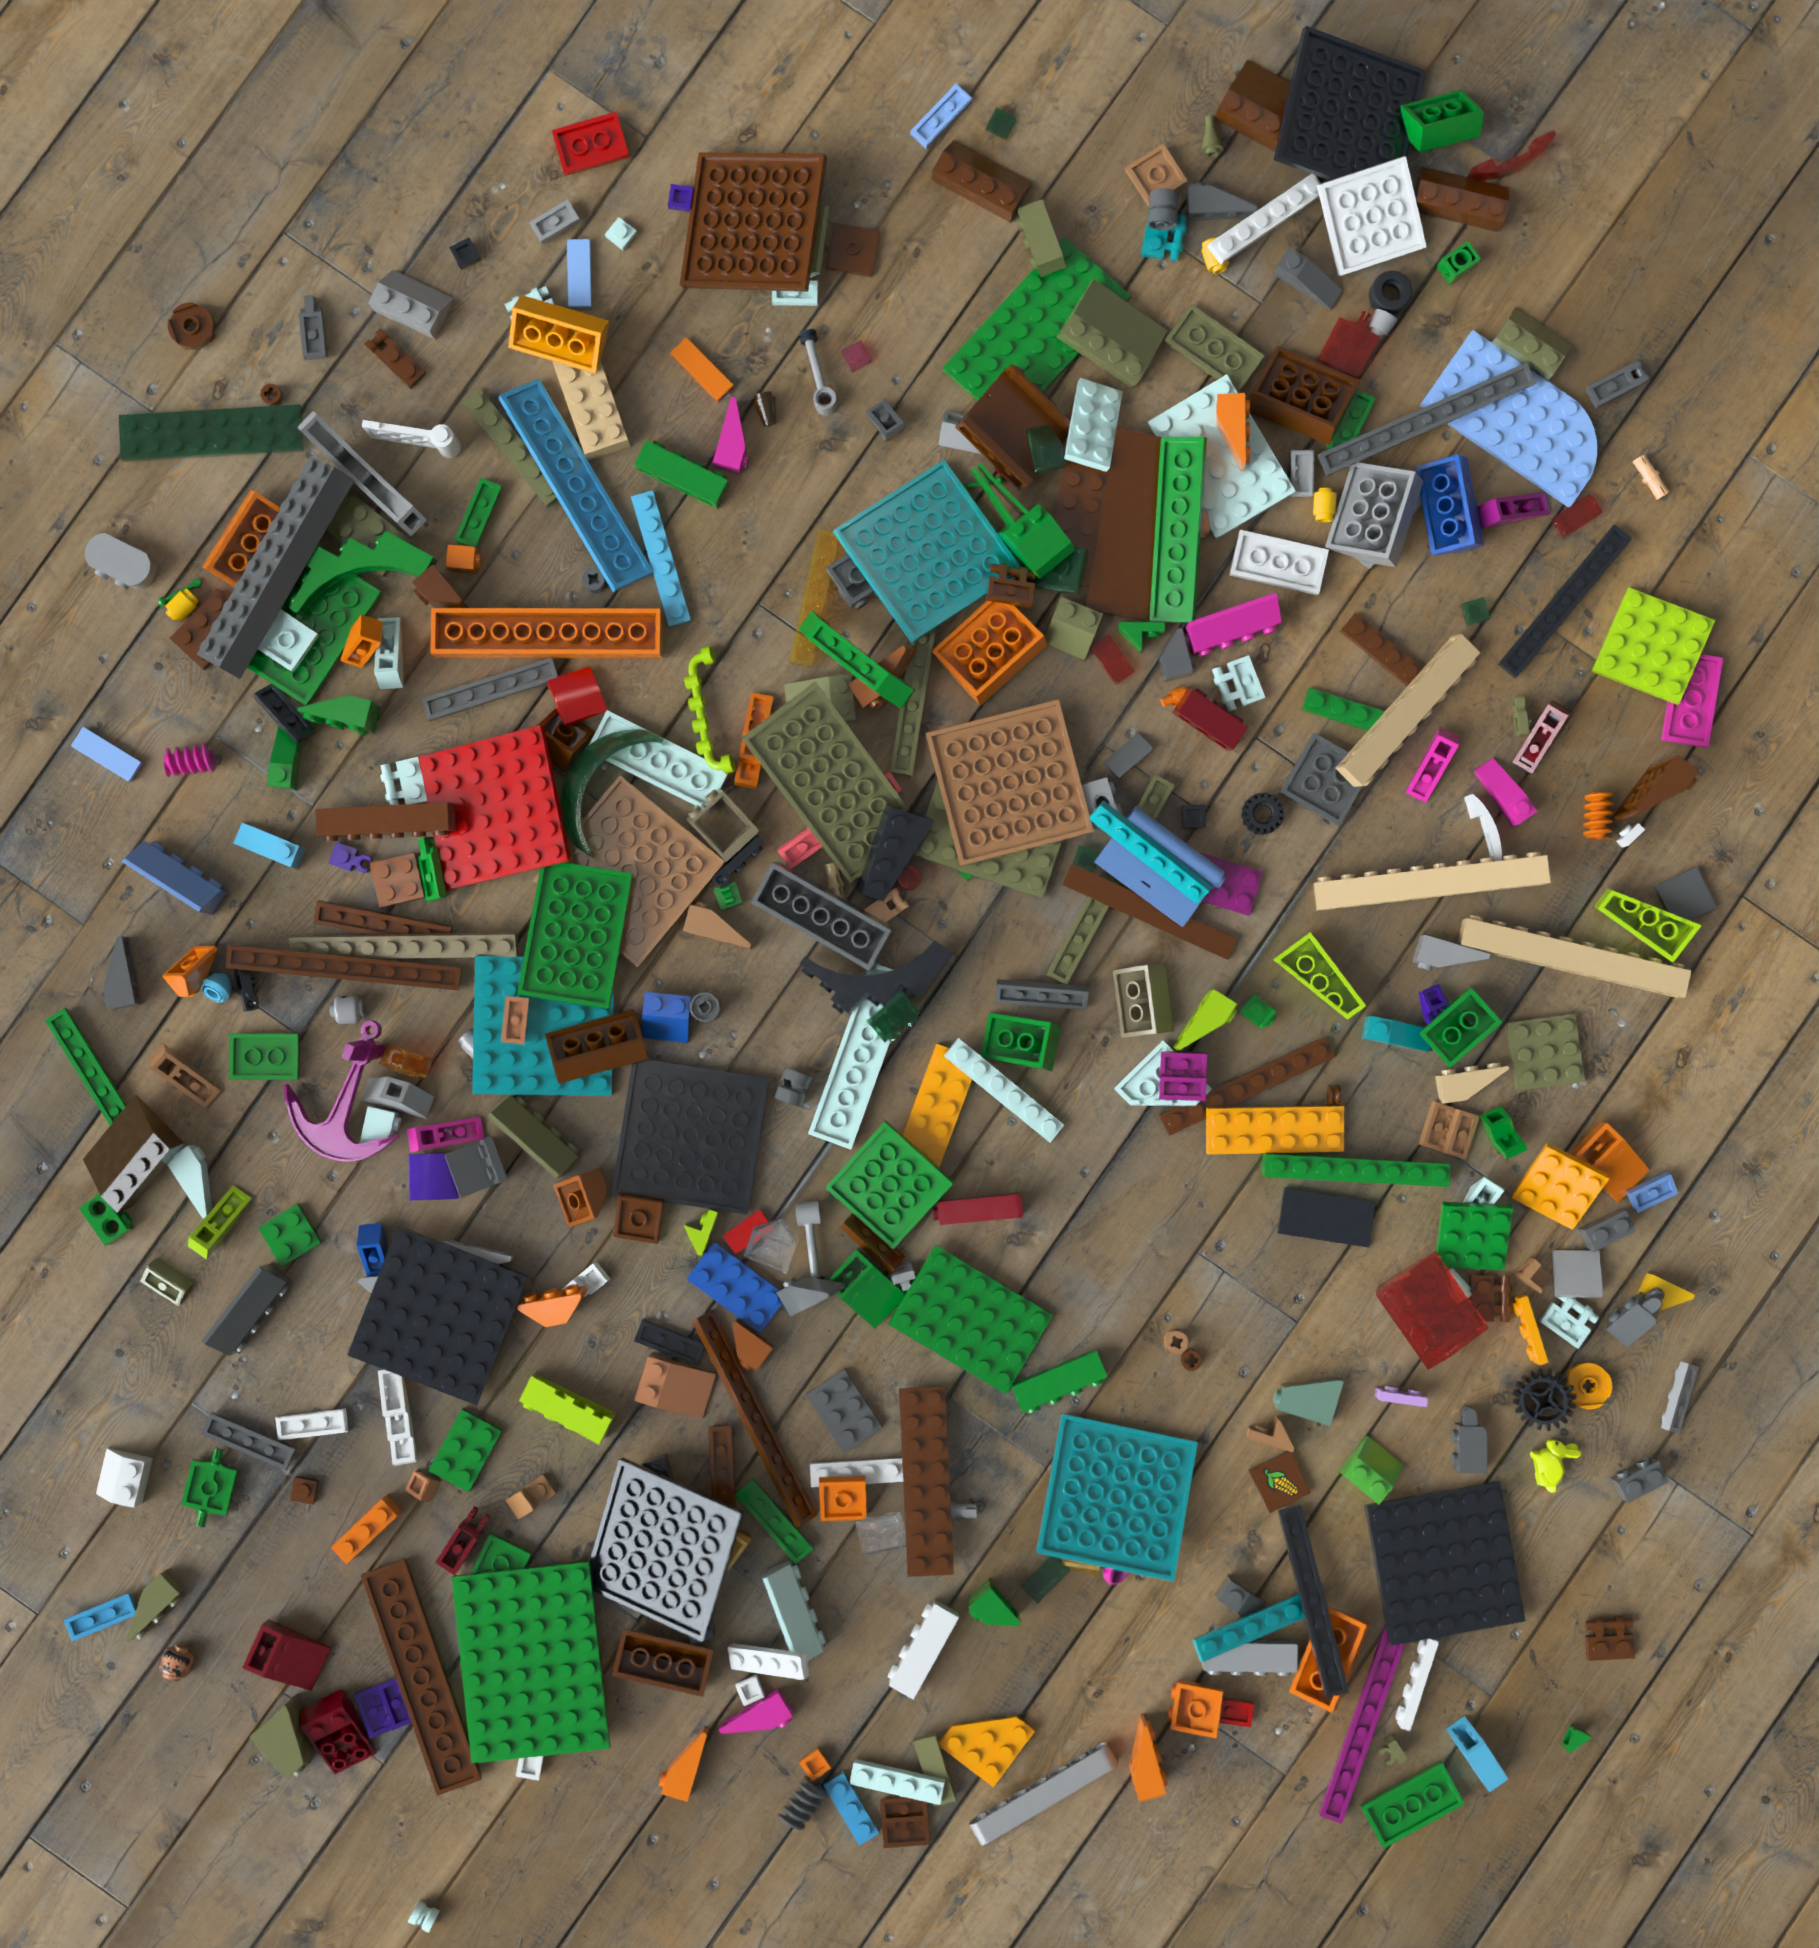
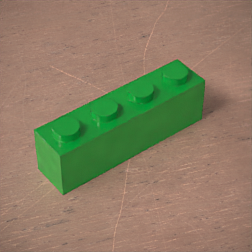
[634,440,729,509]
[1011,1349,1107,1414]

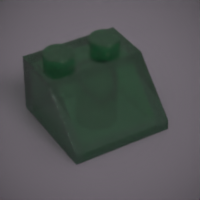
[867,991,920,1043]

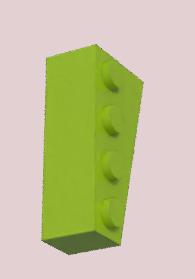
[1593,888,1702,962]
[1273,932,1366,1020]

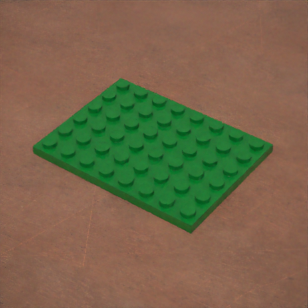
[451,1560,611,1763]

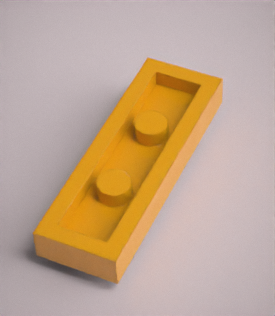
[1512,1294,1549,1365]

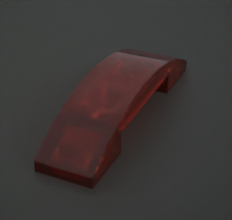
[1467,130,1556,181]

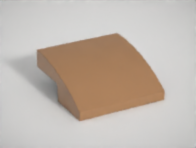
[1418,1101,1480,1160]

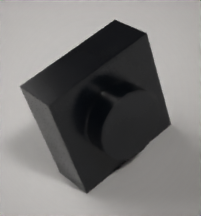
[449,237,481,270]
[1181,804,1206,829]

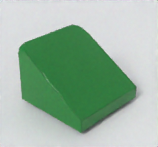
[1561,1724,1592,1753]

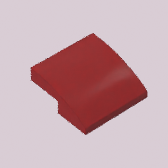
[547,666,607,726]

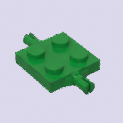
[181,1448,239,1527]

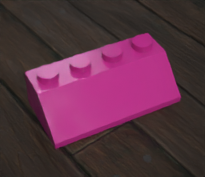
[1184,593,1282,657]

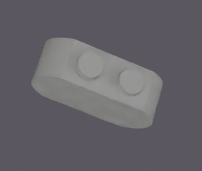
[85,533,157,590]

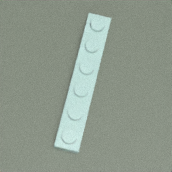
[944,1038,1064,1143]

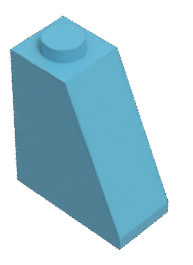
[1446,1716,1508,1792]

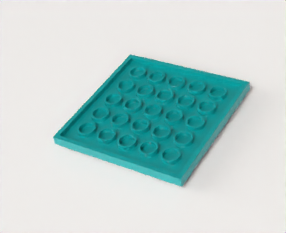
[833,460,1020,643]
[472,956,614,1096]
[1036,1414,1198,1582]

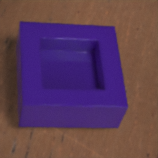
[668,184,694,212]

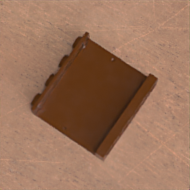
[955,364,1071,491]

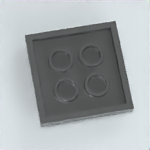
[1279,733,1362,826]

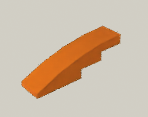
[734,692,774,789]

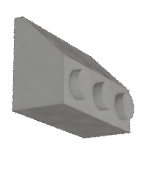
[368,270,454,340]

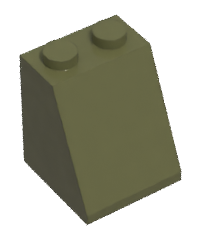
[249,1695,315,1779]

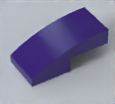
[1419,984,1449,1025]

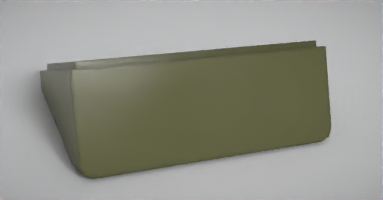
[140,1258,194,1306]

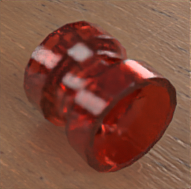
[898,866,921,890]

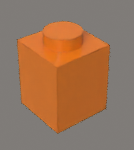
[446,545,482,574]

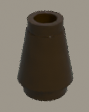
[753,391,777,427]

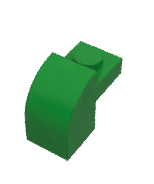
[1480,1106,1528,1160]

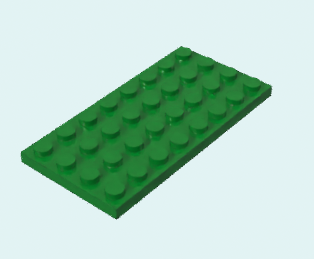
[942,236,1131,401]

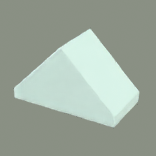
[1463,1176,1504,1204]

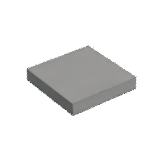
[1551,1250,1603,1298]

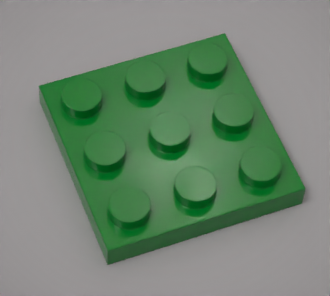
[1434,1202,1513,1270]

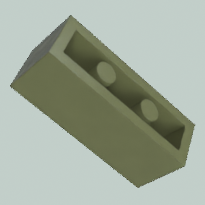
[1015,199,1066,277]

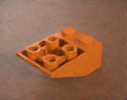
[1216,393,1250,471]
[1569,1122,1650,1203]
[1129,1714,1169,1802]

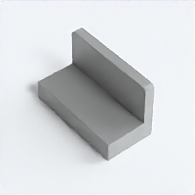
[938,410,981,454]

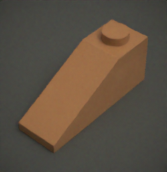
[683,902,752,949]
[148,1044,221,1108]

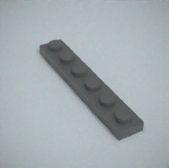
[422,657,559,721]

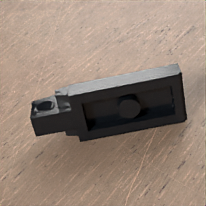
[711,835,764,888]
[234,969,259,1012]

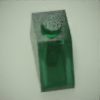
[1026,425,1066,474]

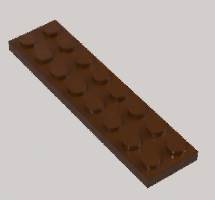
[899,1386,954,1577]

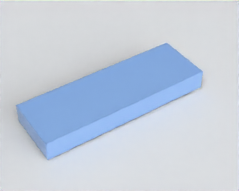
[910,83,973,149]
[567,239,592,309]
[71,727,143,782]

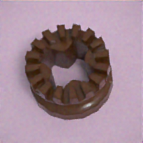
[260,384,283,407]
[1326,1085,1341,1105]
[1180,1349,1202,1371]

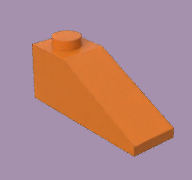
[659,1727,709,1802]

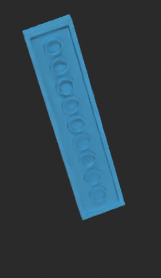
[499,379,653,593]

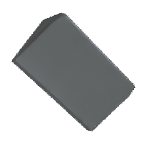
[1103,733,1154,779]

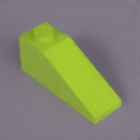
[188,1186,252,1259]

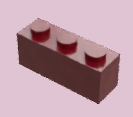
[1172,688,1248,751]

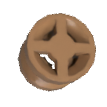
[1163,1329,1188,1354]

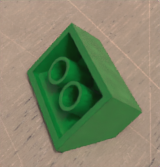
[1401,89,1484,152]

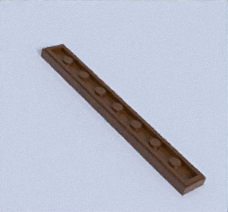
[1062,864,1237,960]

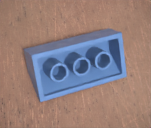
[122,841,227,915]

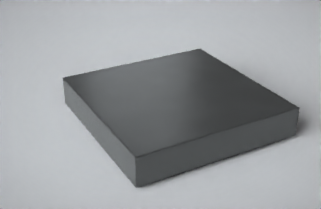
[1654,867,1717,921]

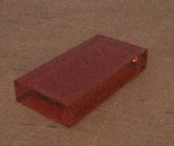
[1551,494,1603,539]
[1090,634,1135,685]

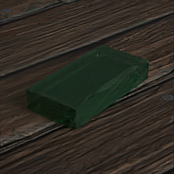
[1021,1556,1070,1604]

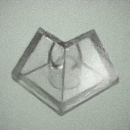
[744,1218,799,1274]

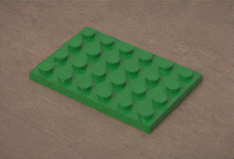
[247,566,382,705]
[517,863,633,1010]
[888,1245,1053,1394]

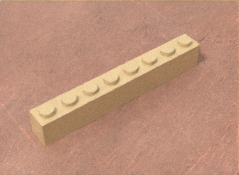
[1336,634,1480,787]

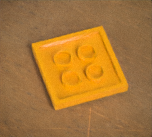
[1511,1142,1609,1230]

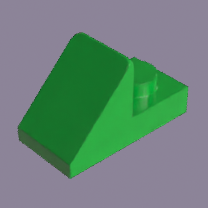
[1117,622,1165,653]

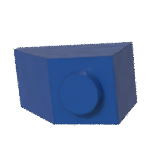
[356,1223,388,1276]

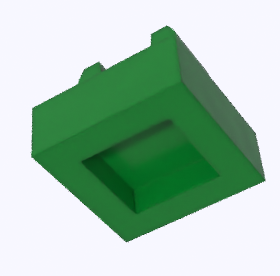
[714,881,743,911]

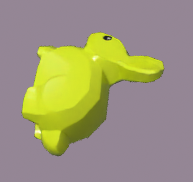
[1530,1439,1581,1493]

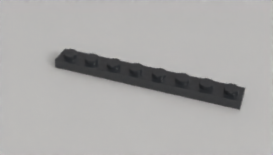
[1498,524,1632,678]
[1277,1505,1349,1698]

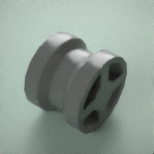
[582,568,607,594]

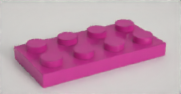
[1661,654,1723,748]

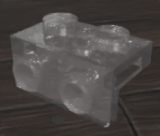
[855,1512,906,1556]

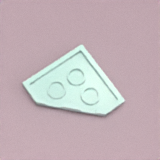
[1114,1041,1212,1106]

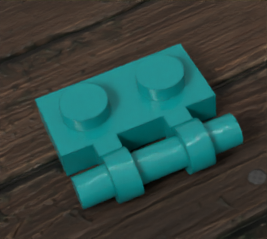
[1140,210,1188,262]

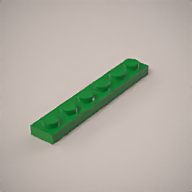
[45,1008,127,1125]

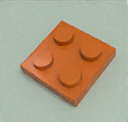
[819,1476,867,1521]

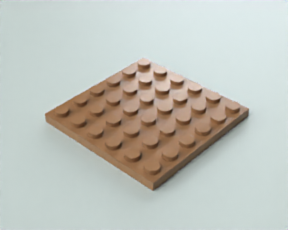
[926,699,1094,867]
[532,775,726,968]

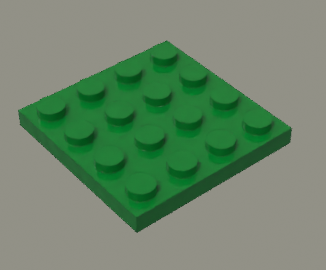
[825,1120,954,1249]

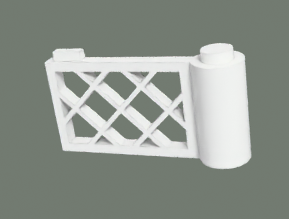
[362,420,461,458]

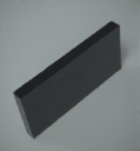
[1277,1188,1376,1248]

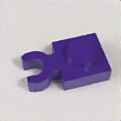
[329,842,373,873]

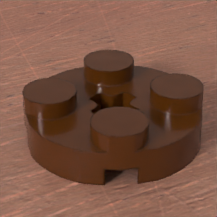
[168,302,215,350]

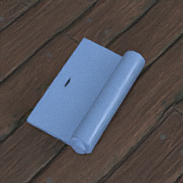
[1094,806,1226,927]

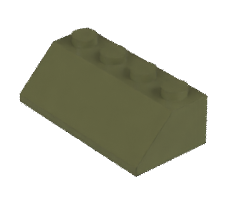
[488,1095,581,1178]

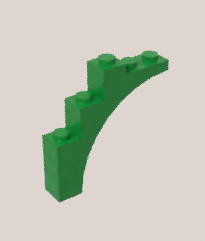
[289,531,437,617]

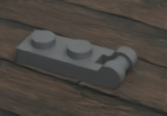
[1585,359,1652,409]

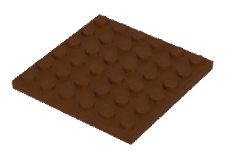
[680,152,827,292]

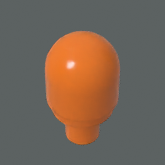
[1160,686,1190,707]

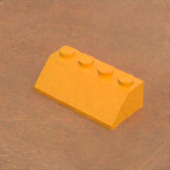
[508,295,609,374]

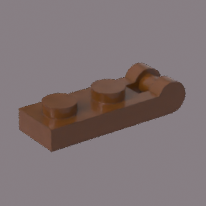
[364,328,426,390]

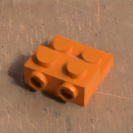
[1168,1679,1224,1739]

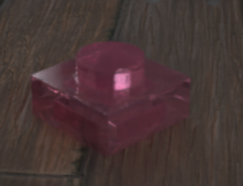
[841,340,872,372]

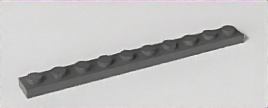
[1317,362,1536,476]

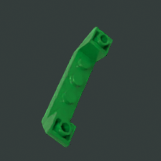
[799,610,915,709]

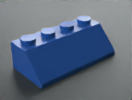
[1415,454,1484,556]

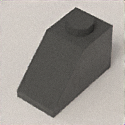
[1215,1575,1266,1617]

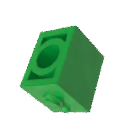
[1436,241,1481,286]

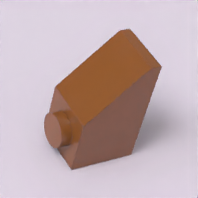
[733,1320,774,1371]

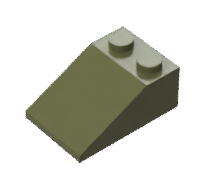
[784,674,856,724]

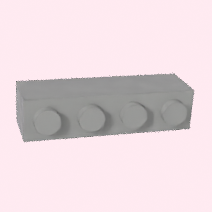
[1202,1639,1298,1676]

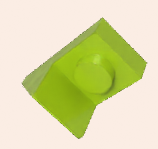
[684,1209,719,1256]

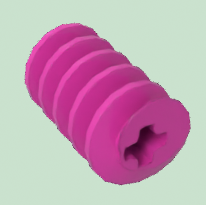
[164,743,216,777]

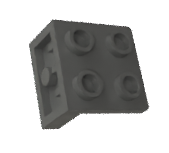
[445,1136,507,1197]

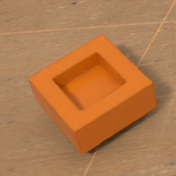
[799,1747,831,1782]

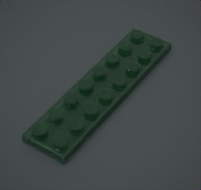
[118,404,304,462]

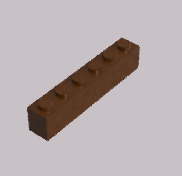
[315,802,456,841]

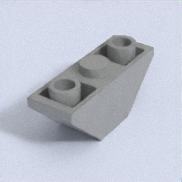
[361,1077,435,1119]

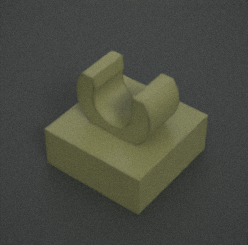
[1377,1734,1408,1766]

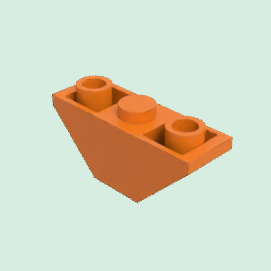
[517,1284,588,1327]

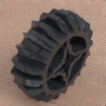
[1512,1368,1577,1431]

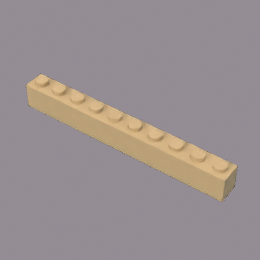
[1313,852,1551,911]
[1457,915,1691,998]

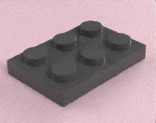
[806,1368,882,1453]

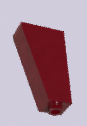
[933,1192,1023,1225]

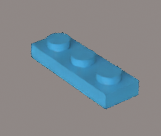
[64,1592,137,1641]
[823,1771,879,1846]

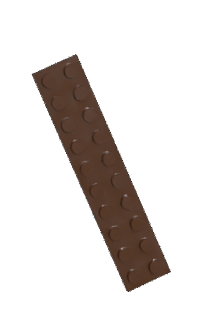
[360,1558,482,1796]

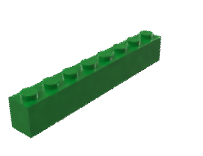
[1261,1153,1451,1187]

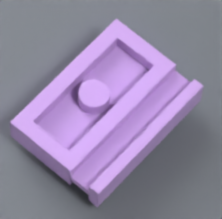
[1374,1386,1428,1407]

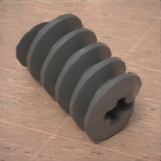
[778,1776,827,1830]

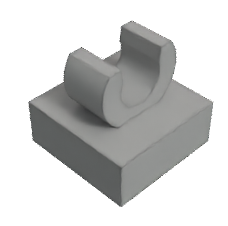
[891,1261,915,1291]

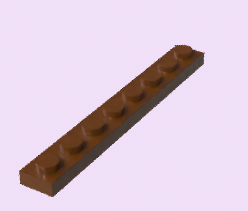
[1159,1037,1334,1136]

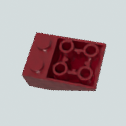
[242,1619,331,1691]
[300,1689,376,1774]

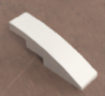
[378,1370,418,1466]

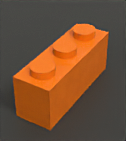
[331,1495,403,1565]

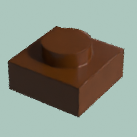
[290,1476,319,1504]

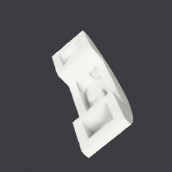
[1464,794,1502,861]

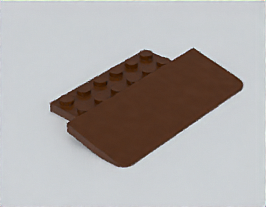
[1044,428,1161,620]

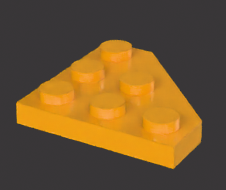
[939,1715,1035,1788]

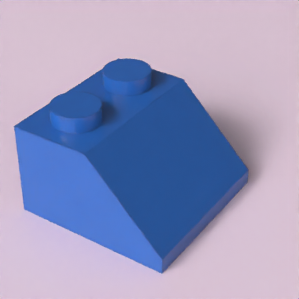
[642,992,693,1043]

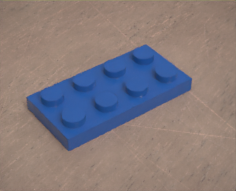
[687,1241,782,1333]

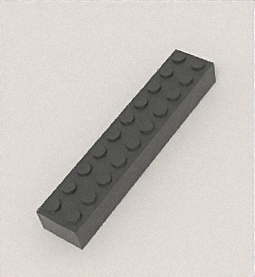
[197,456,354,679]

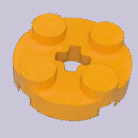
[1565,1362,1612,1410]

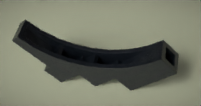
[800,941,953,1014]

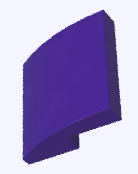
[408,1153,458,1200]
[354,1678,411,1739]

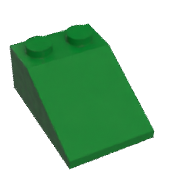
[1419,987,1502,1068]
[980,1013,1061,1072]

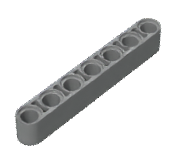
[969,1742,1118,1845]

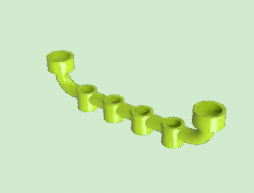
[684,645,736,774]

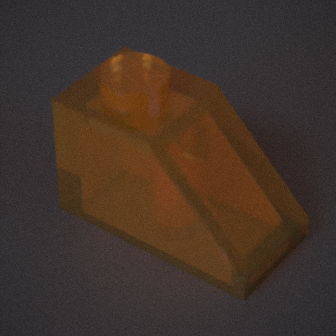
[379,1042,432,1080]

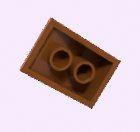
[848,645,917,709]

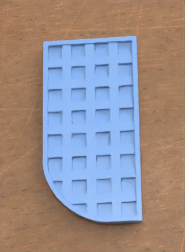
[1420,330,1597,508]

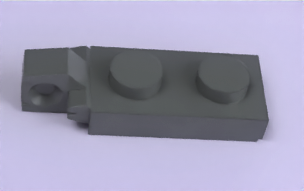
[299,295,328,360]

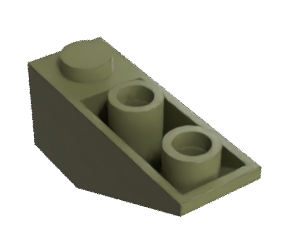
[126,1569,185,1643]

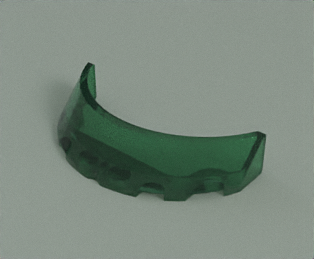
[560,729,666,859]

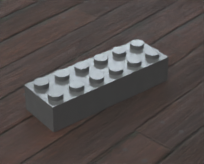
[751,862,896,971]

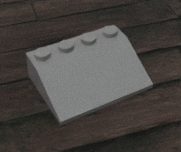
[1325,463,1423,567]

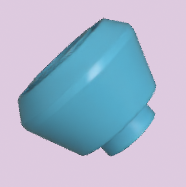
[201,973,232,1002]

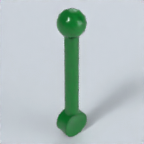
[962,475,1005,489]
[158,579,202,606]

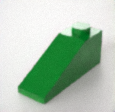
[267,726,301,791]

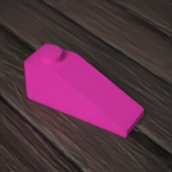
[713,397,749,474]
[1406,727,1459,803]
[1474,758,1538,827]
[407,1117,484,1152]
[719,1687,794,1734]

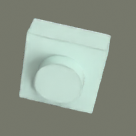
[605,217,637,251]

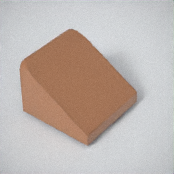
[405,1470,440,1502]

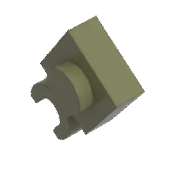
[1512,696,1532,738]

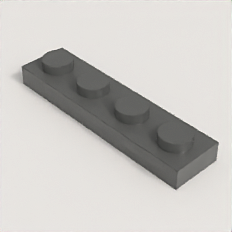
[995,979,1089,1010]
[201,1412,297,1471]

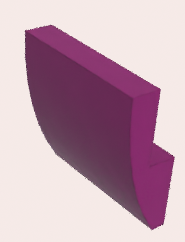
[1159,1051,1207,1101]

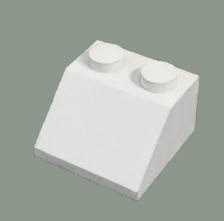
[96,1448,153,1508]

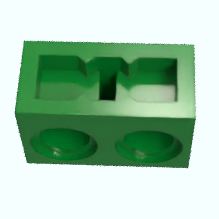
[79,1193,134,1246]

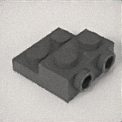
[826,554,878,610]

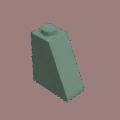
[1272,1378,1344,1426]

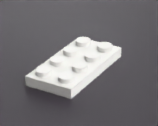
[1229,530,1329,595]

